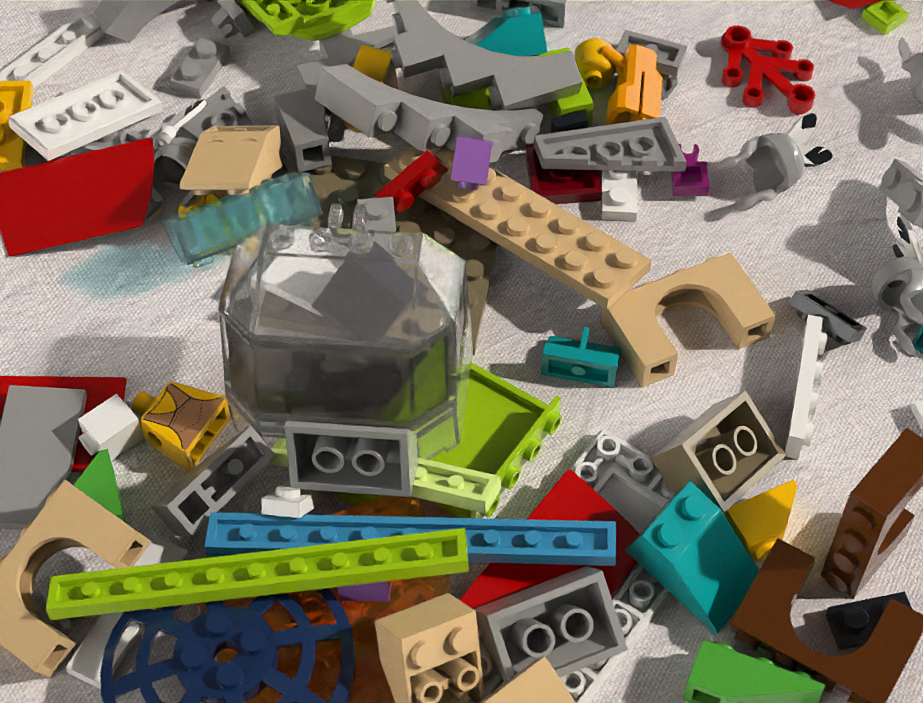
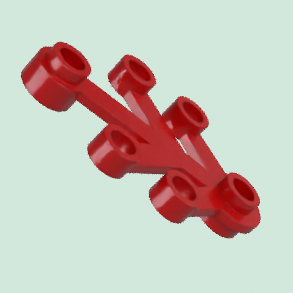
[721,25,815,115]

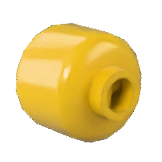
[573,38,615,88]

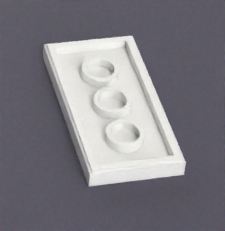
[8,70,162,161]

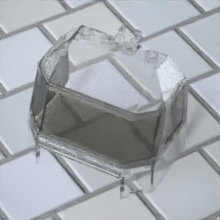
[218,203,473,460]

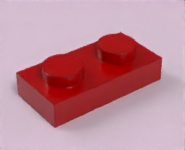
[374,150,449,215]

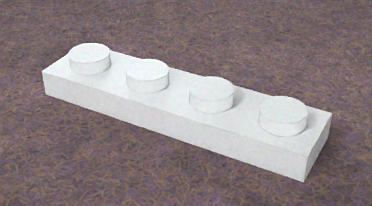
[784,315,827,460]

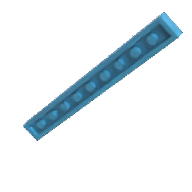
[204,512,616,566]

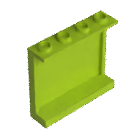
[370,335,563,519]

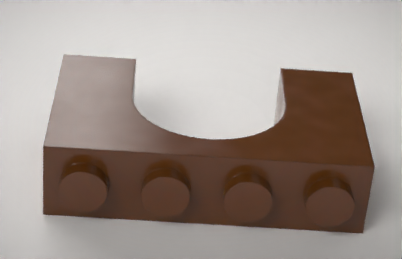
[820,428,923,599]
[730,538,923,703]

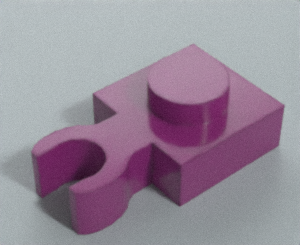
[671,144,710,196]

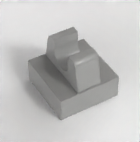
[211,0,255,39]

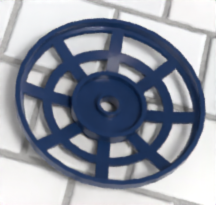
[100,554,357,703]

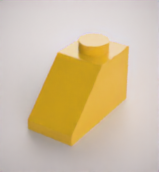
[724,479,798,563]

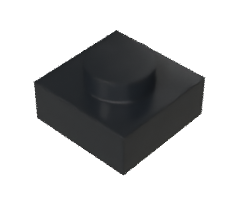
[551,110,588,133]

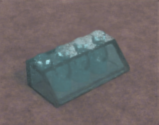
[161,171,323,268]

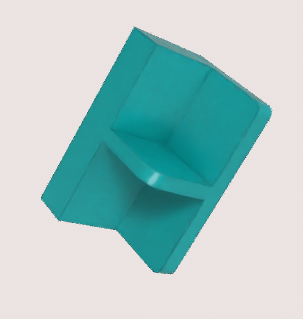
[541,327,621,388]

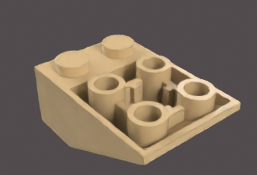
[179,125,283,195]
[375,593,485,703]

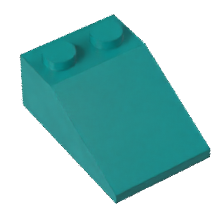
[438,7,548,69]
[625,481,759,635]

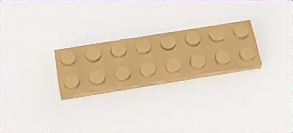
[384,145,652,310]

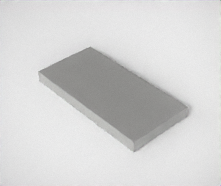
[0,385,87,530]

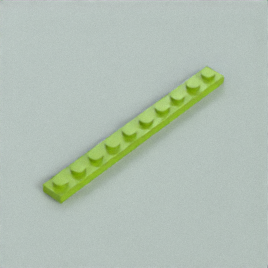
[46,528,469,620]

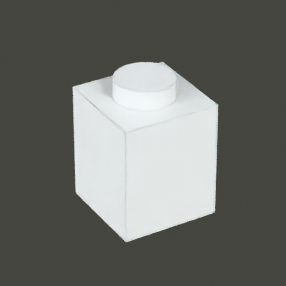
[78,394,144,461]

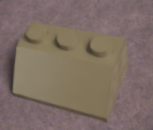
[650,390,786,513]

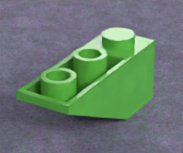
[683,639,825,703]

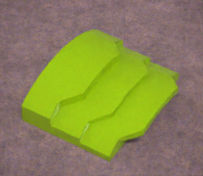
[235,0,375,41]

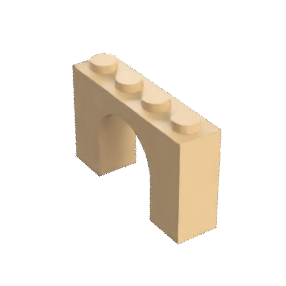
[600,252,775,388]
[0,480,151,678]

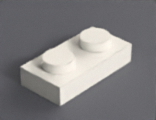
[601,170,637,221]
[261,481,328,518]

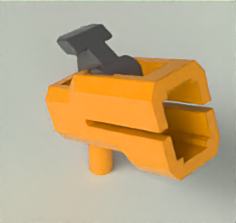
[600,44,678,125]

